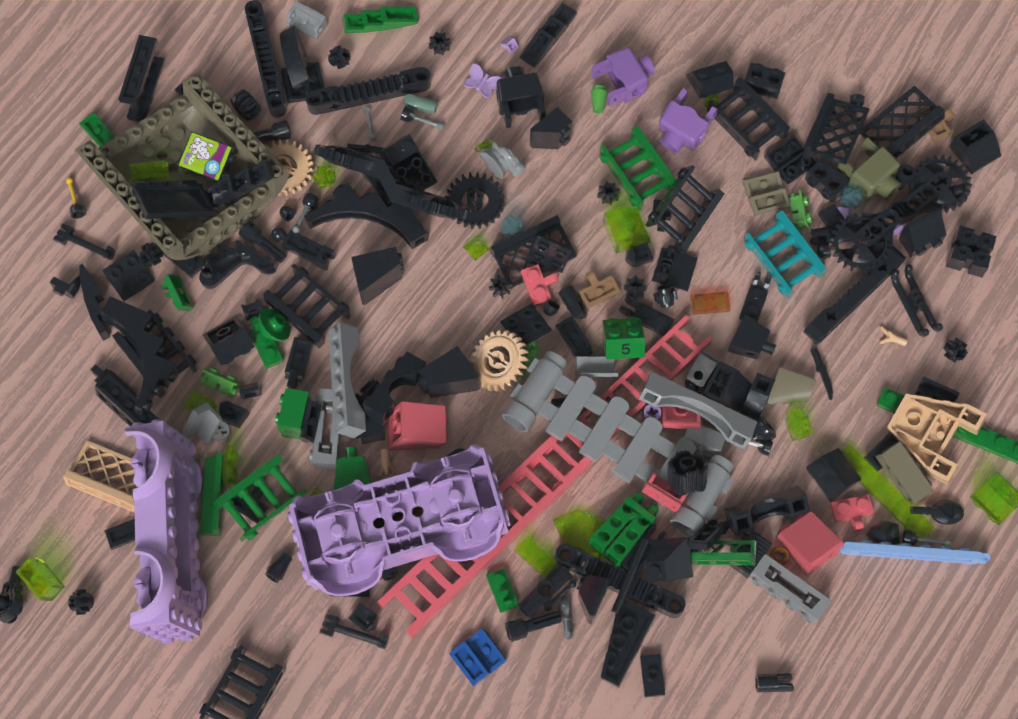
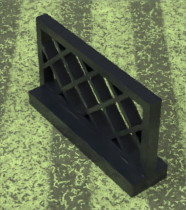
[860,85,945,159]
[803,93,870,165]
[490,215,577,289]

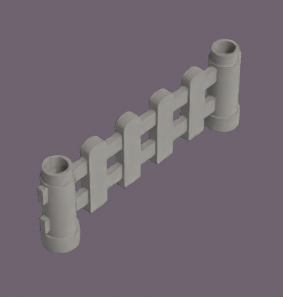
[502,351,734,537]

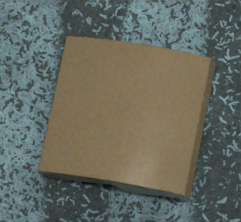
[742,171,790,215]

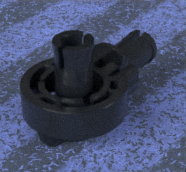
[0,566,25,624]

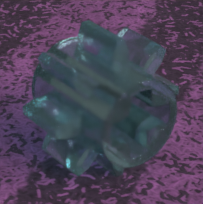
[839,186,863,209]
[501,215,524,237]

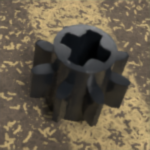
[429,32,451,55]
[328,45,350,69]
[597,181,620,205]
[140,242,163,266]
[489,274,512,299]
[623,275,647,299]
[653,285,678,308]
[943,337,968,363]
[68,589,94,615]

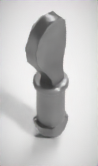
[558,597,573,639]

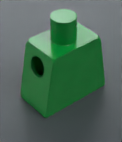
[334,447,371,490]

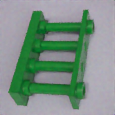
[599,126,676,211]
[213,455,307,542]

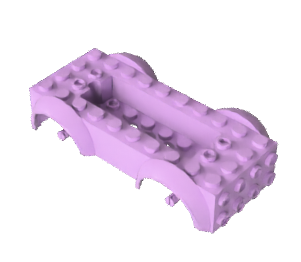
[125,419,207,644]
[287,444,511,596]

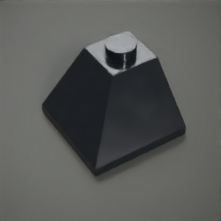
[645,537,694,583]
[576,574,610,624]

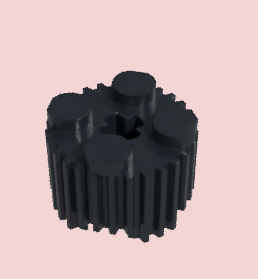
[667,450,708,496]

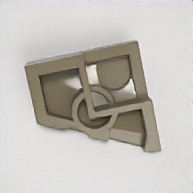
[766,367,816,406]

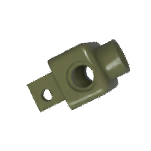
[837,137,901,201]

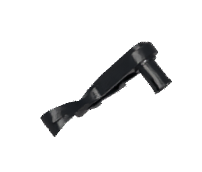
[199,240,278,289]

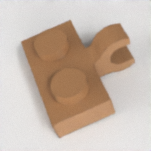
[916,106,955,143]
[578,271,621,310]

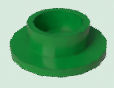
[258,308,290,342]

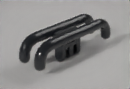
[891,264,943,337]

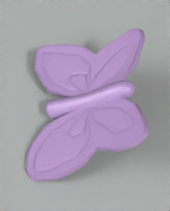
[463,64,502,98]

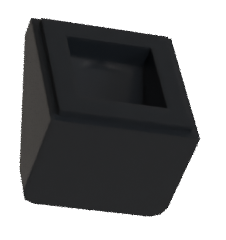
[239,382,261,400]

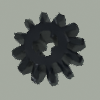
[230,89,261,121]

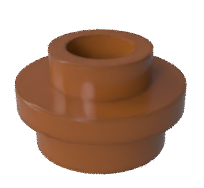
[770,546,790,566]

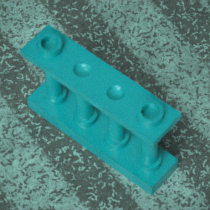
[744,211,827,299]

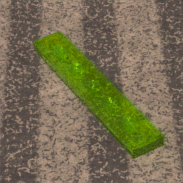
[842,444,934,542]

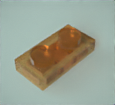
[690,291,731,315]

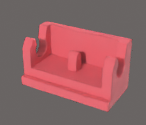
[642,472,688,512]

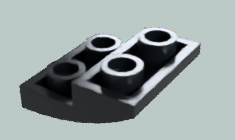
[764,135,816,184]

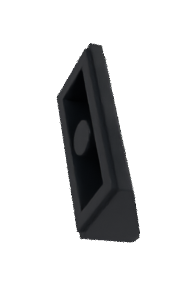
[300,399,322,443]

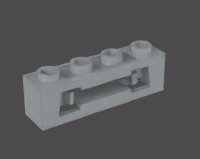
[309,388,341,470]
[749,554,832,624]

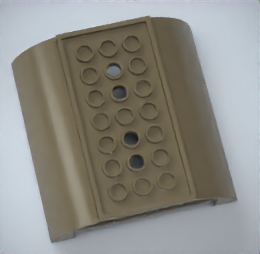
[75,73,290,260]

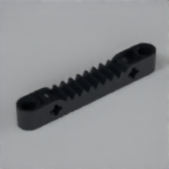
[245,0,287,118]
[306,67,431,115]
[803,246,906,345]
[555,544,686,618]

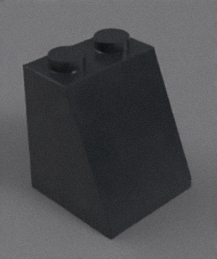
[351,247,404,305]
[418,346,480,398]

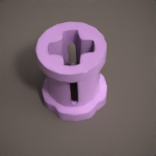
[643,404,661,421]

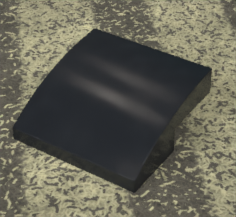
[281,62,324,103]

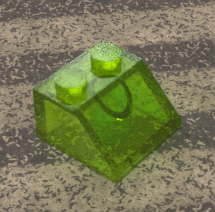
[603,207,651,254]
[970,472,1018,525]

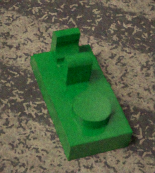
[161,274,194,311]
[486,568,518,613]

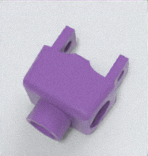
[591,47,654,107]
[659,88,717,153]

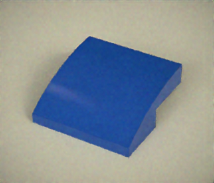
[449,628,508,686]

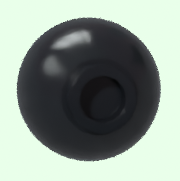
[752,416,776,442]

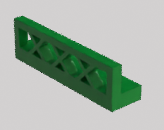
[200,453,226,536]
[691,540,756,565]

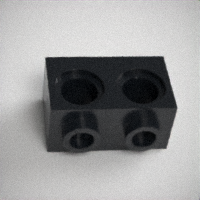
[745,63,786,99]
[805,158,850,203]

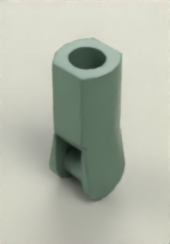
[404,94,438,115]

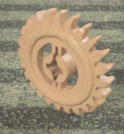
[265,139,314,196]
[470,329,529,392]

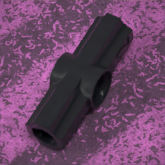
[518,563,573,618]

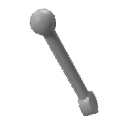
[363,107,375,141]

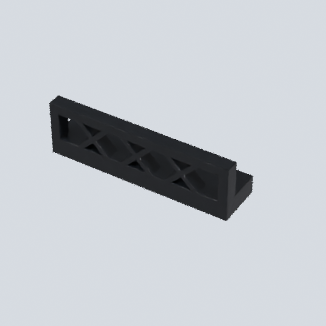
[95,373,160,426]

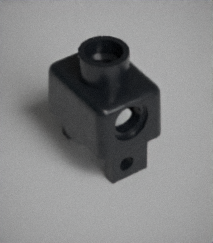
[496,66,546,128]

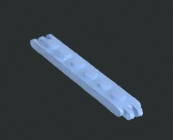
[840,540,991,564]

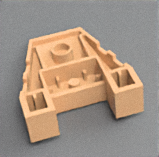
[887,394,987,486]

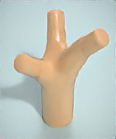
[880,326,908,346]
[377,449,396,476]

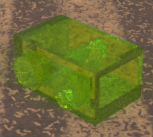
[16,557,65,601]

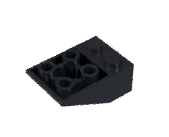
[375,134,438,191]

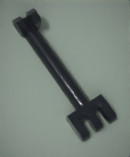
[53,223,115,260]
[319,614,389,649]

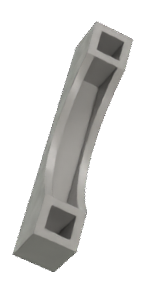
[328,322,366,438]
[639,371,757,449]

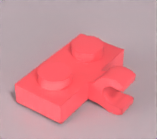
[520,265,559,306]
[830,494,874,533]

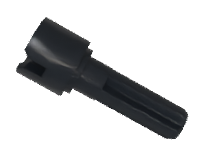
[253,120,291,142]
[238,220,287,263]
[505,611,562,642]

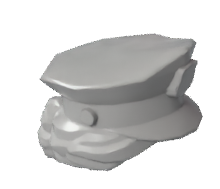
[479,142,526,180]

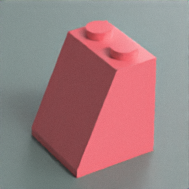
[388,402,448,450]
[777,511,844,576]

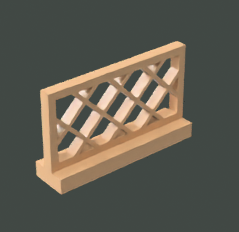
[63,441,136,513]

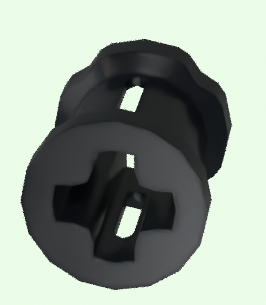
[241,298,263,321]

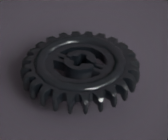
[445,172,505,229]

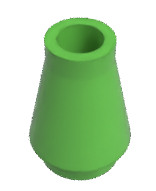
[590,85,609,113]

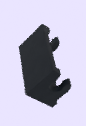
[914,377,960,403]

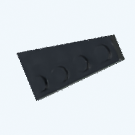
[601,600,656,688]

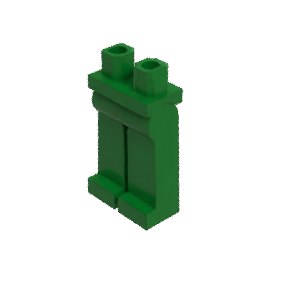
[588,492,659,568]

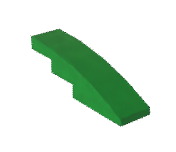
[342,6,418,33]

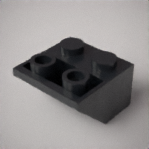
[949,119,1001,175]
[702,361,752,412]

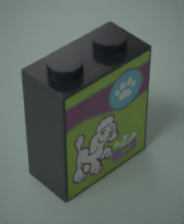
[178,131,237,183]

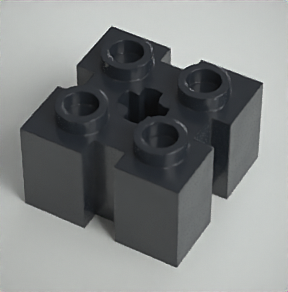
[946,225,997,278]

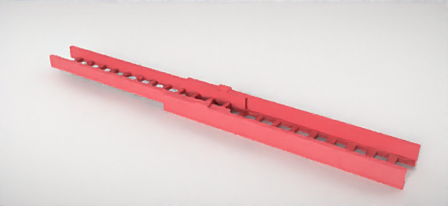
[377,315,712,639]

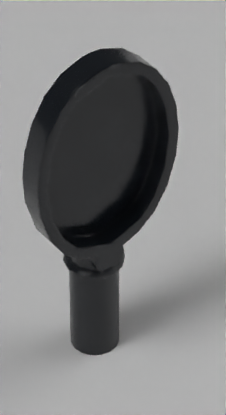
[910,500,964,525]

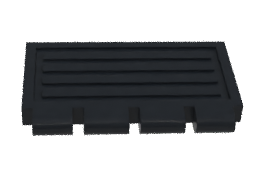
[132,180,215,219]

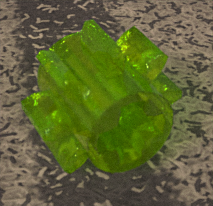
[313,165,336,188]

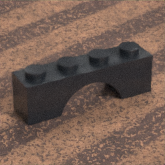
[363,351,426,426]
[724,485,810,535]

